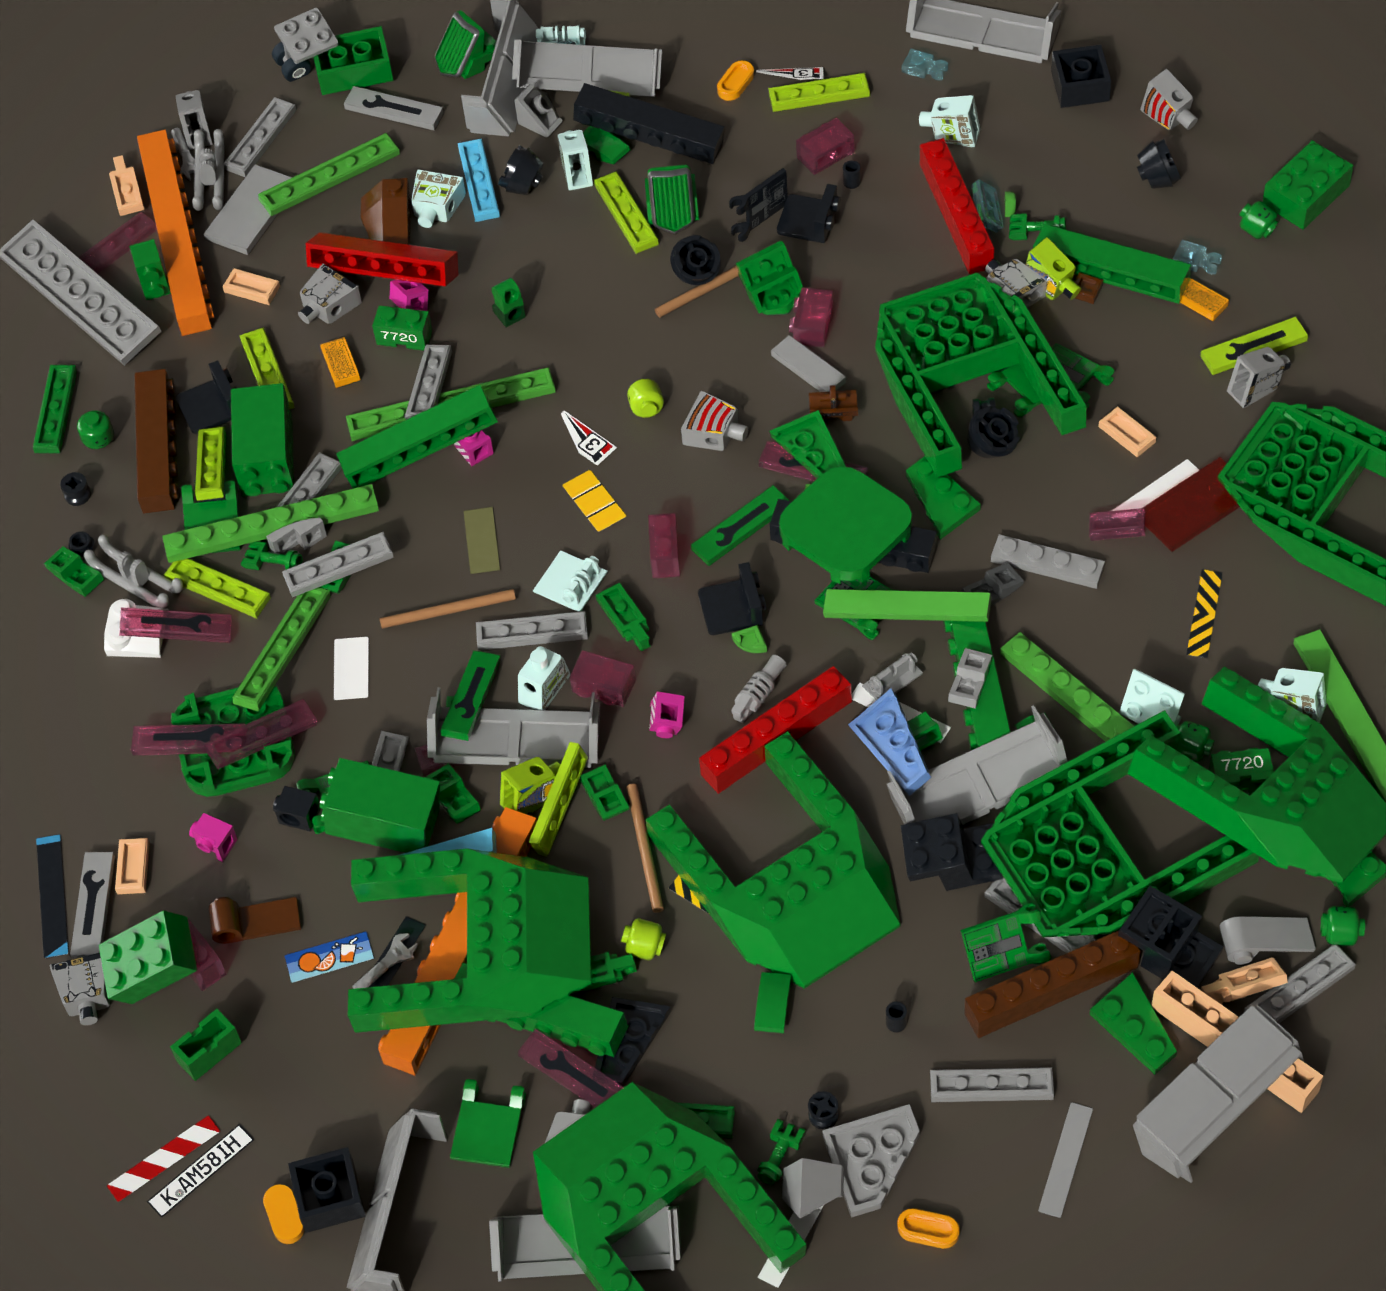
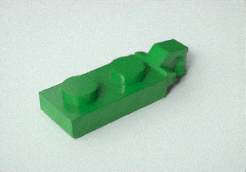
[595,583,651,651]
[570,952,637,995]

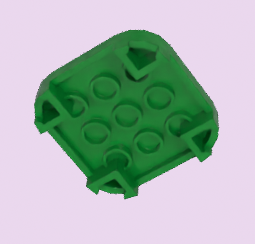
[779,467,912,584]
[171,686,295,797]

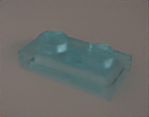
[972,179,1004,233]

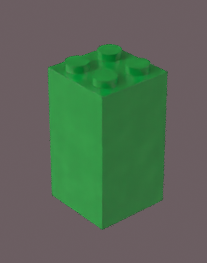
[231,383,294,497]
[320,758,440,853]

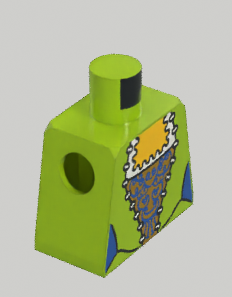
[1026,237,1081,300]
[500,757,560,815]

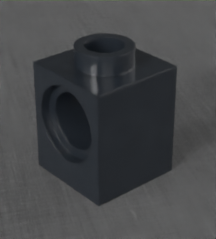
[273,786,321,832]

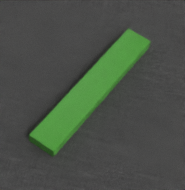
[258,133,400,216]
[232,587,331,711]
[823,589,992,622]

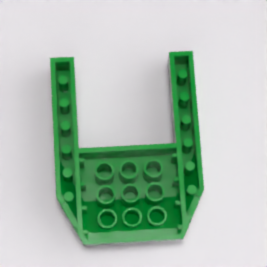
[875,273,1086,477]
[1218,402,1386,606]
[1127,666,1386,883]
[981,710,1259,937]
[646,731,900,989]
[348,849,592,1033]
[533,1082,807,1291]

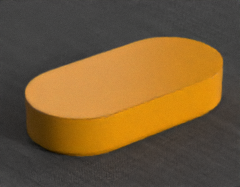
[717,61,754,101]
[263,1184,305,1244]
[897,1208,959,1249]

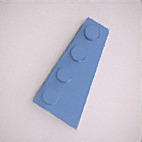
[848,688,932,796]

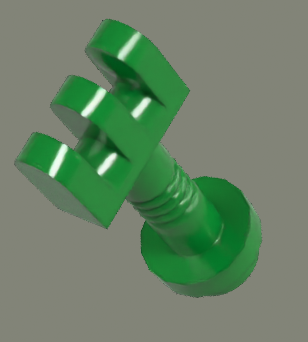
[1009,214,1066,240]
[241,541,303,570]
[757,1119,807,1185]

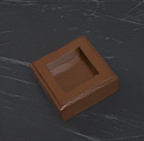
[1074,272,1103,304]

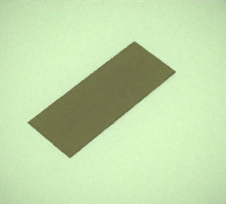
[464,507,500,574]

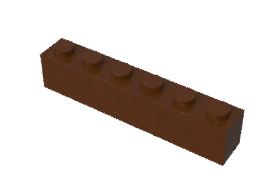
[135,369,179,514]
[965,931,1140,1039]

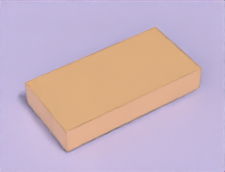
[223,268,280,305]
[1098,406,1156,457]
[115,838,150,894]

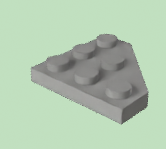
[822,1104,920,1218]

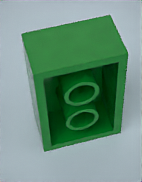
[314,26,393,95]
[1263,140,1354,230]
[98,910,197,1004]

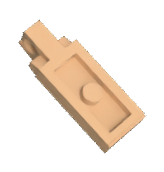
[109,155,144,216]
[1201,957,1288,1005]

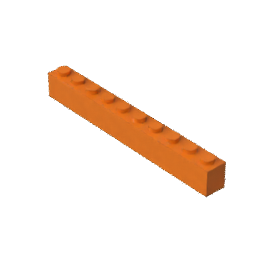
[137,129,214,336]
[378,807,537,1076]

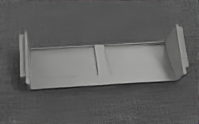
[461,0,539,136]
[906,0,1061,63]
[512,39,662,97]
[427,687,600,768]
[887,705,1068,825]
[1133,1005,1304,1183]
[346,1109,447,1291]
[489,1206,681,1282]

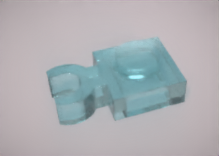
[902,49,948,80]
[1173,240,1222,274]

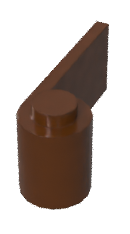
[209,897,301,944]

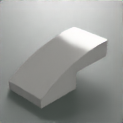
[266,517,327,554]
[948,648,992,708]

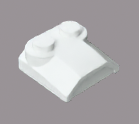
[104,599,169,658]

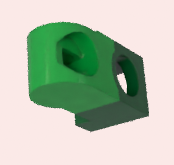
[492,278,526,328]

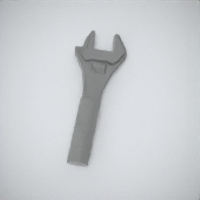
[171,128,195,181]
[352,933,418,989]

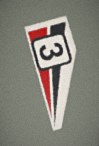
[756,67,823,80]
[561,411,617,466]

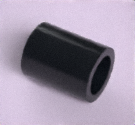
[843,160,861,189]
[886,1002,907,1033]

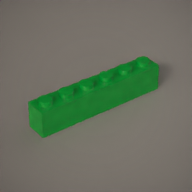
[1033,224,1191,304]
[336,385,498,489]
[943,621,1010,750]
[454,963,628,1057]

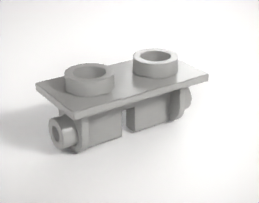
[862,652,923,700]

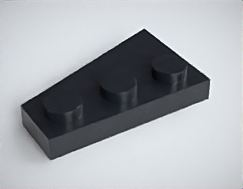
[592,997,671,1087]

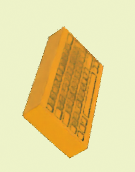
[1180,278,1229,321]
[320,337,360,388]

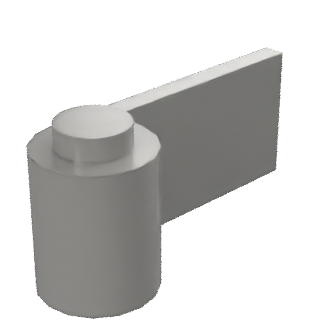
[1219,916,1316,965]

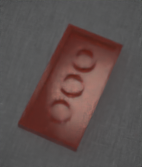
[1136,457,1240,552]

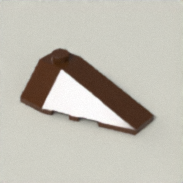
[361,178,411,245]

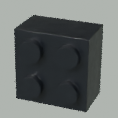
[1051,45,1111,108]
[288,1147,366,1233]

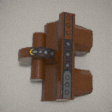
[809,385,858,422]

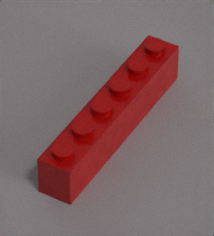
[920,138,994,275]
[305,232,459,287]
[699,666,852,794]

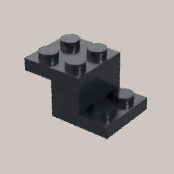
[900,813,1003,891]
[1118,886,1223,988]

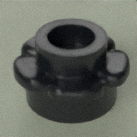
[68,532,95,556]

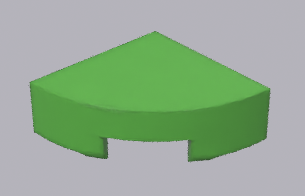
[1004,191,1016,217]
[731,625,767,653]

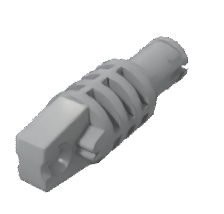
[731,655,787,723]

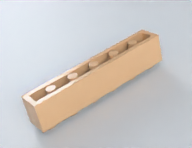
[1152,971,1323,1113]

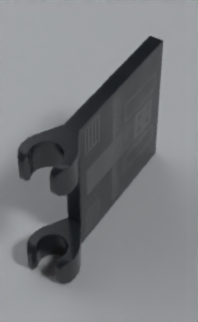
[729,168,788,242]

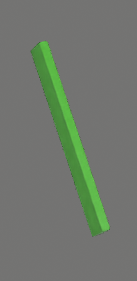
[346,367,556,441]
[1293,630,1386,802]

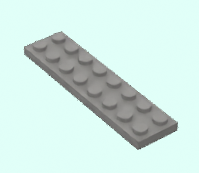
[0,220,162,366]

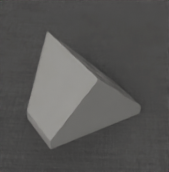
[514,83,563,137]
[782,1158,844,1219]

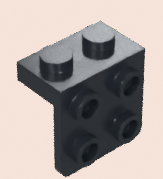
[777,184,841,243]
[176,360,237,434]
[698,562,766,636]

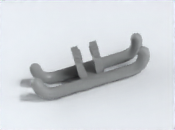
[192,129,225,211]
[84,535,183,609]

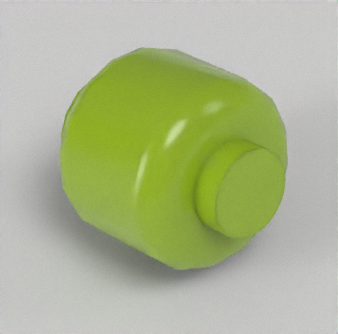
[627,379,664,418]
[621,918,666,960]

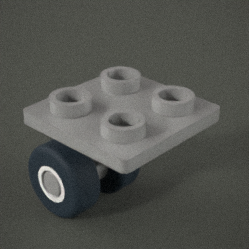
[272,8,338,82]

